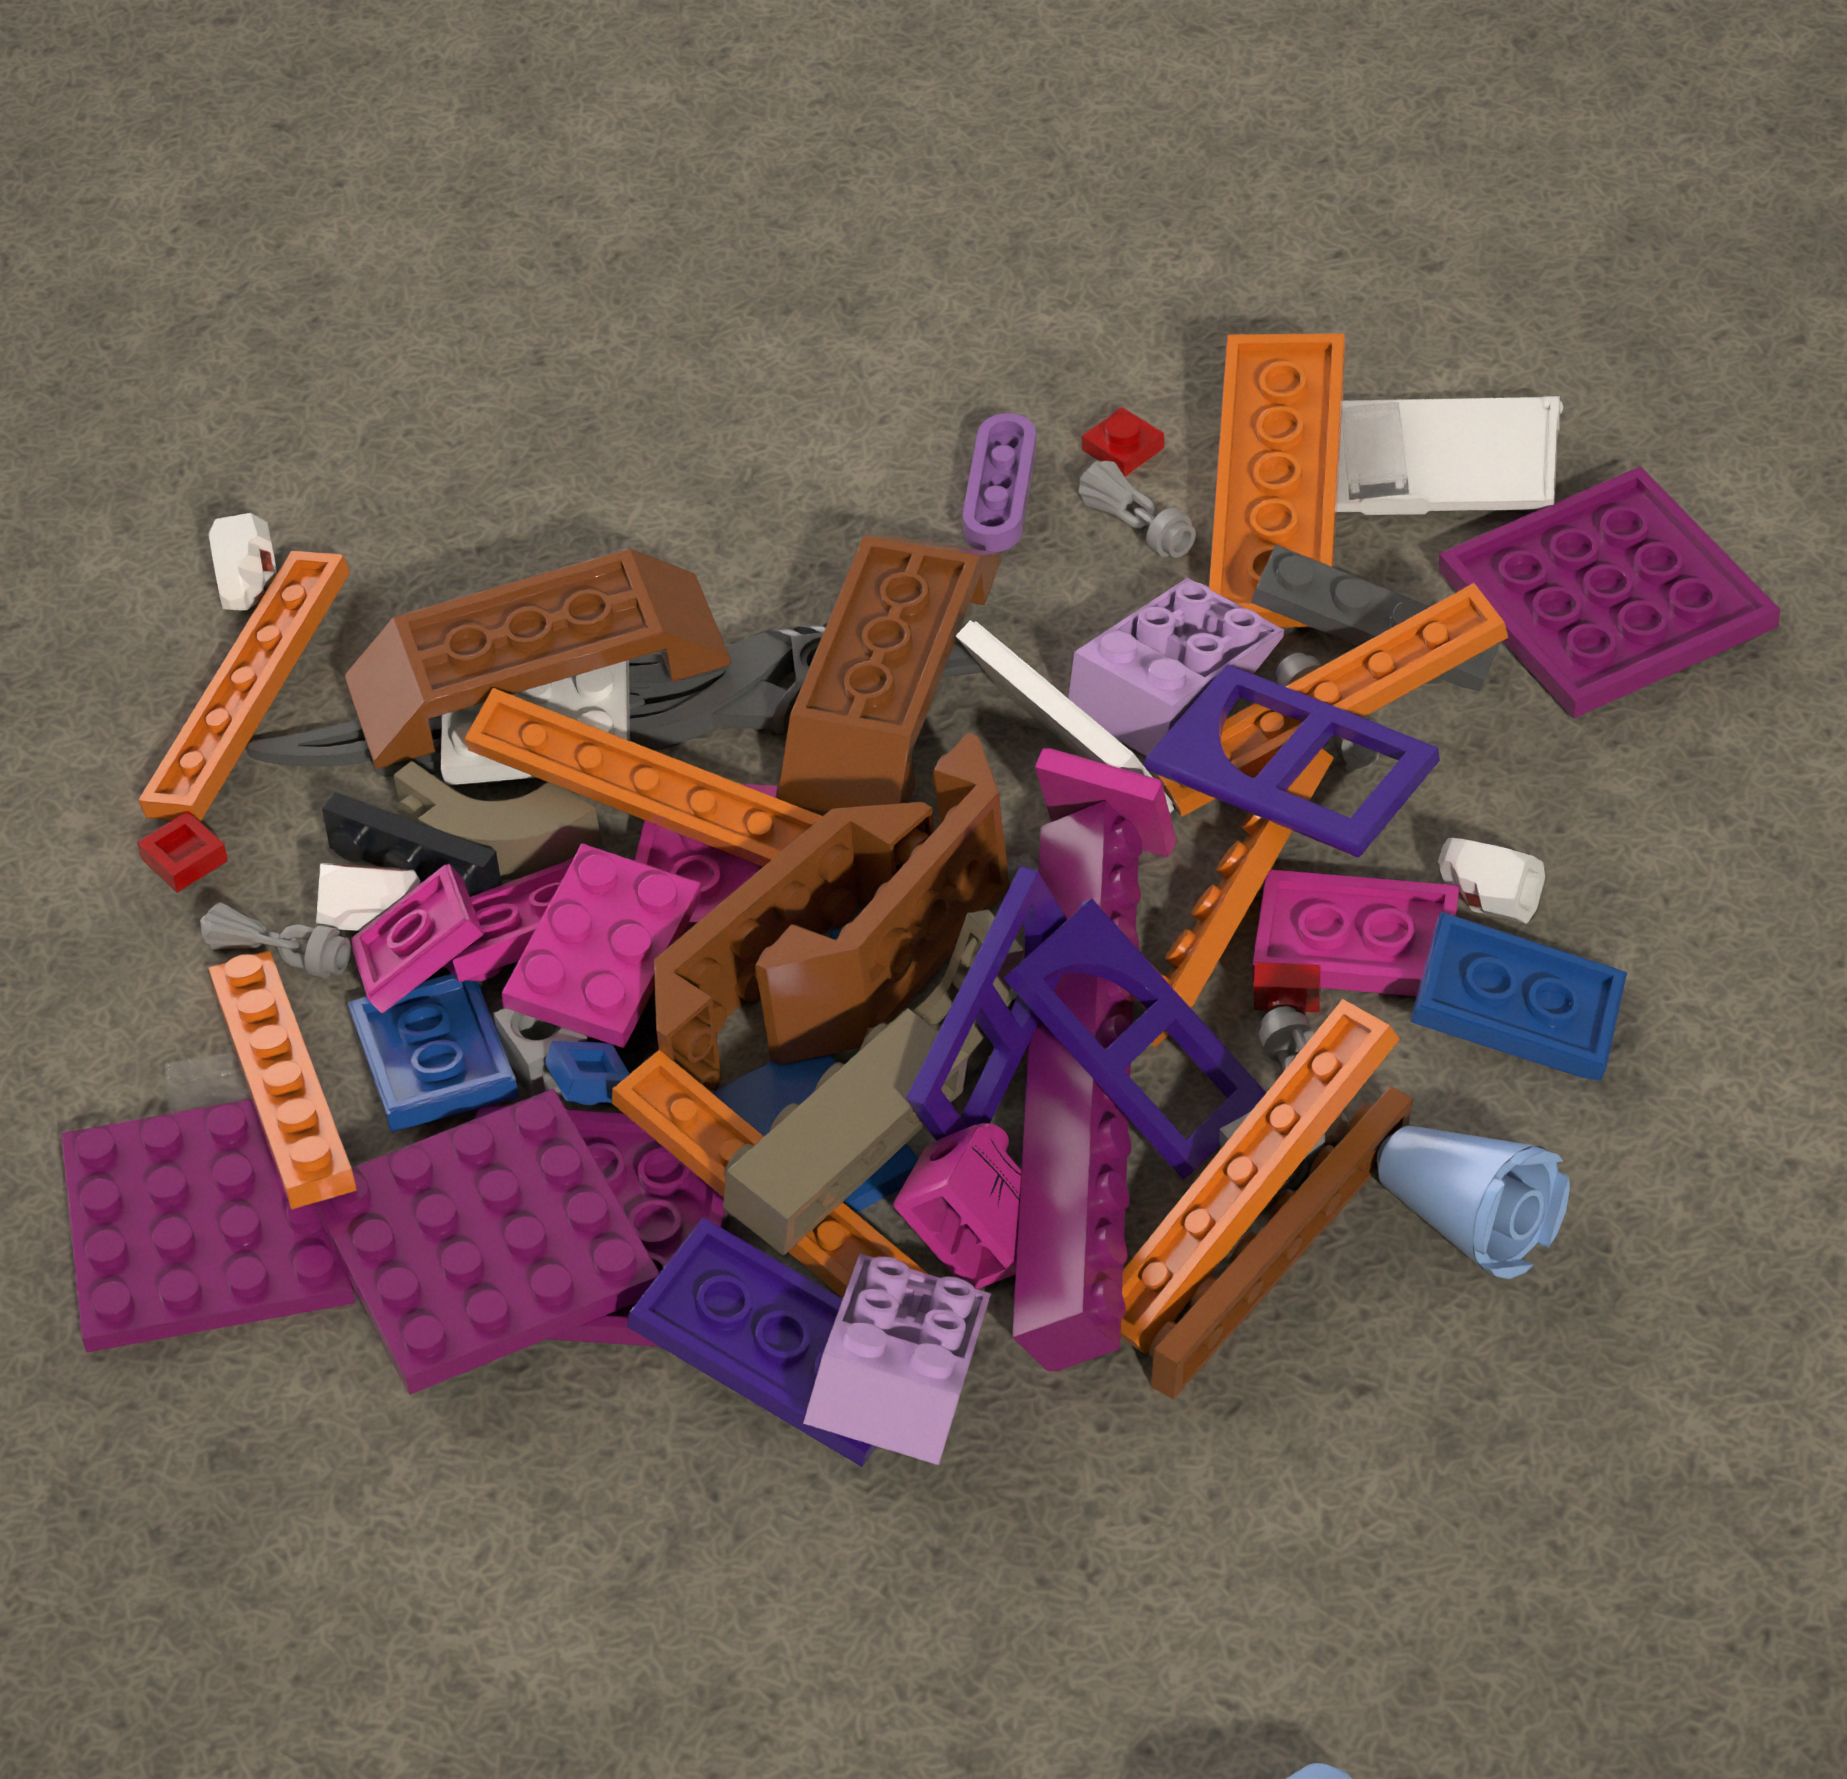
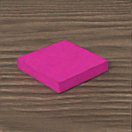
[1035,748,1177,857]
[350,864,483,1014]

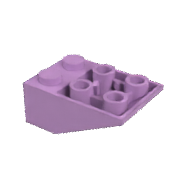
[1068,578,1284,756]
[803,1254,991,1465]

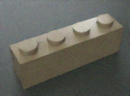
[723,1008,968,1256]

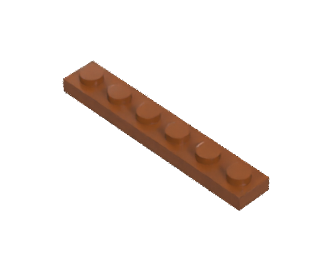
[1149,1086,1413,1399]

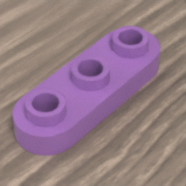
[963,413,1037,552]

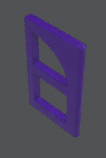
[1144,664,1440,857]
[906,866,1067,1140]
[1003,898,1266,1180]

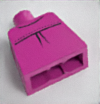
[893,1123,1022,1289]

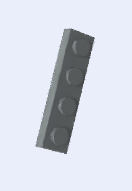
[1251,545,1500,691]

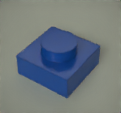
[545,1041,630,1105]

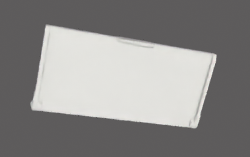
[1337,396,1563,515]

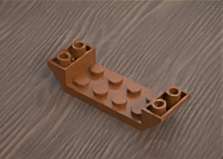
[777,534,1001,816]
[344,548,731,769]
[755,732,1010,1065]
[654,802,934,1092]

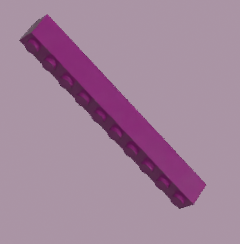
[1012,800,1143,1371]

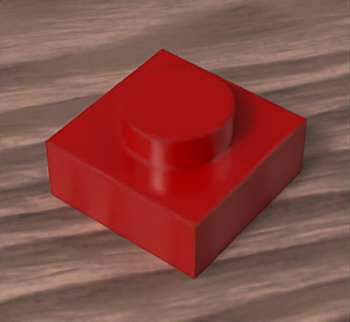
[1081,407,1165,477]
[137,811,228,893]
[1253,962,1321,1015]

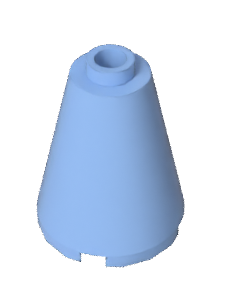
[1377,1126,1570,1279]

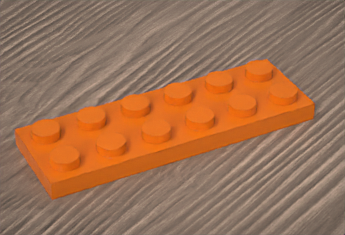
[1209,333,1346,627]

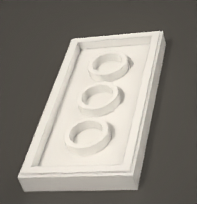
[956,620,1174,813]

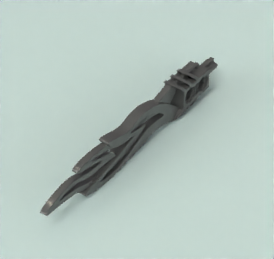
[247,623,981,777]

